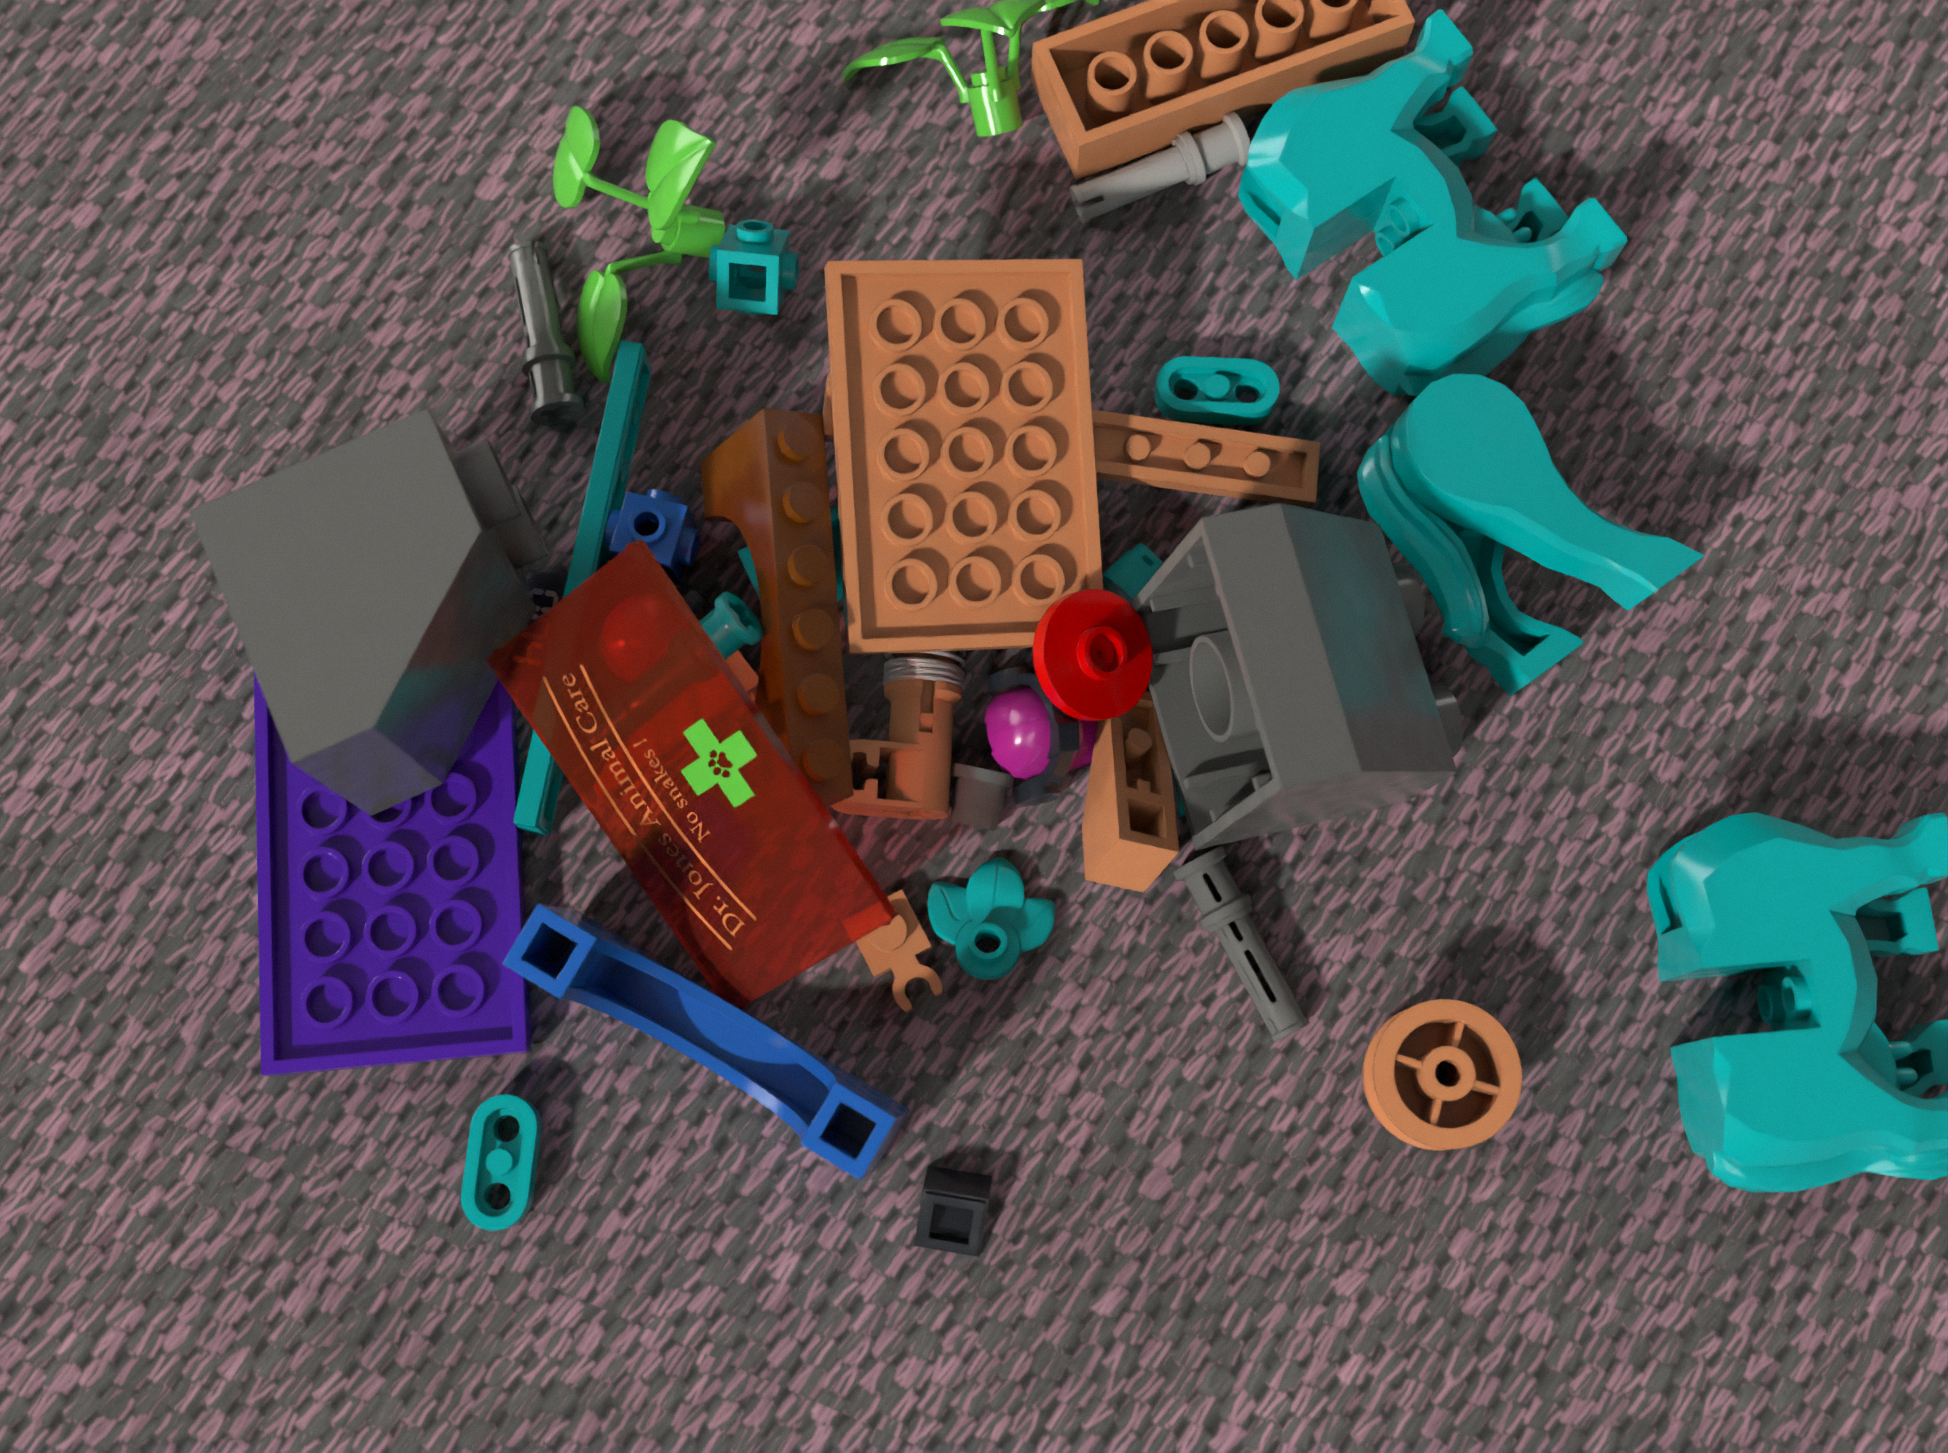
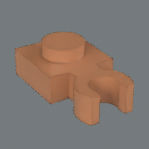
[844,889,943,1013]

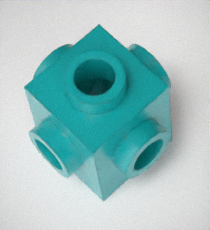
[709,220,799,315]

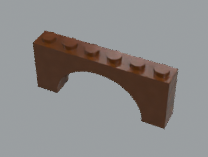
[701,408,854,827]

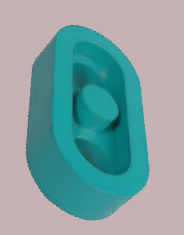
[1154,356,1280,425]
[461,1094,542,1231]

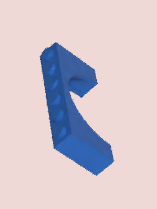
[502,903,910,1181]

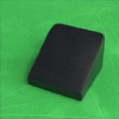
[914,1166,992,1257]

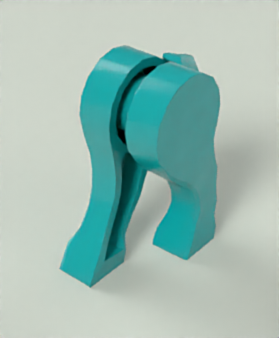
[1357,374,1705,696]

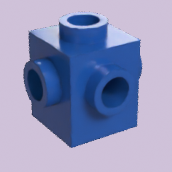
[605,489,701,585]

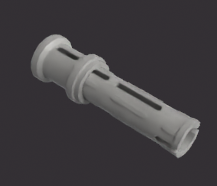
[1069,111,1251,224]

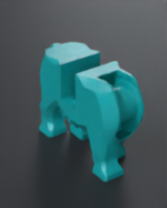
[1238,9,1627,396]
[1646,812,1948,1193]

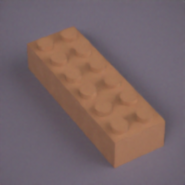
[1031,0,1416,181]

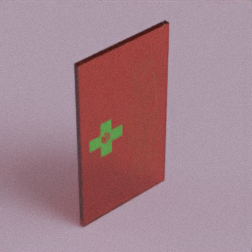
[486,539,898,1009]

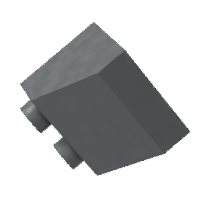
[189,408,549,816]
[1130,503,1463,850]

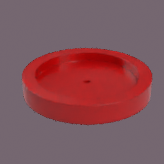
[1033,589,1152,721]

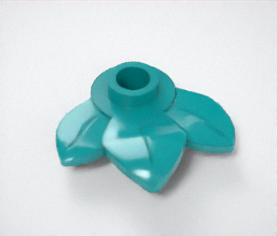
[927,857,1055,980]

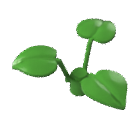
[843,0,1100,137]
[553,106,725,383]

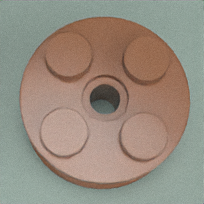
[1362,999,1522,1150]

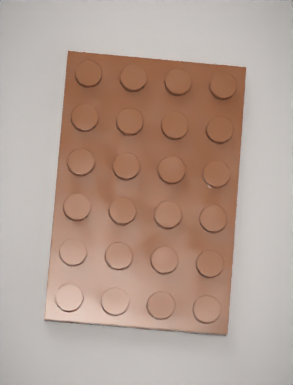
[824,259,1103,655]

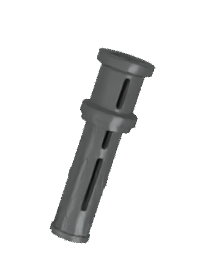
[507,240,586,426]
[1172,846,1310,1042]

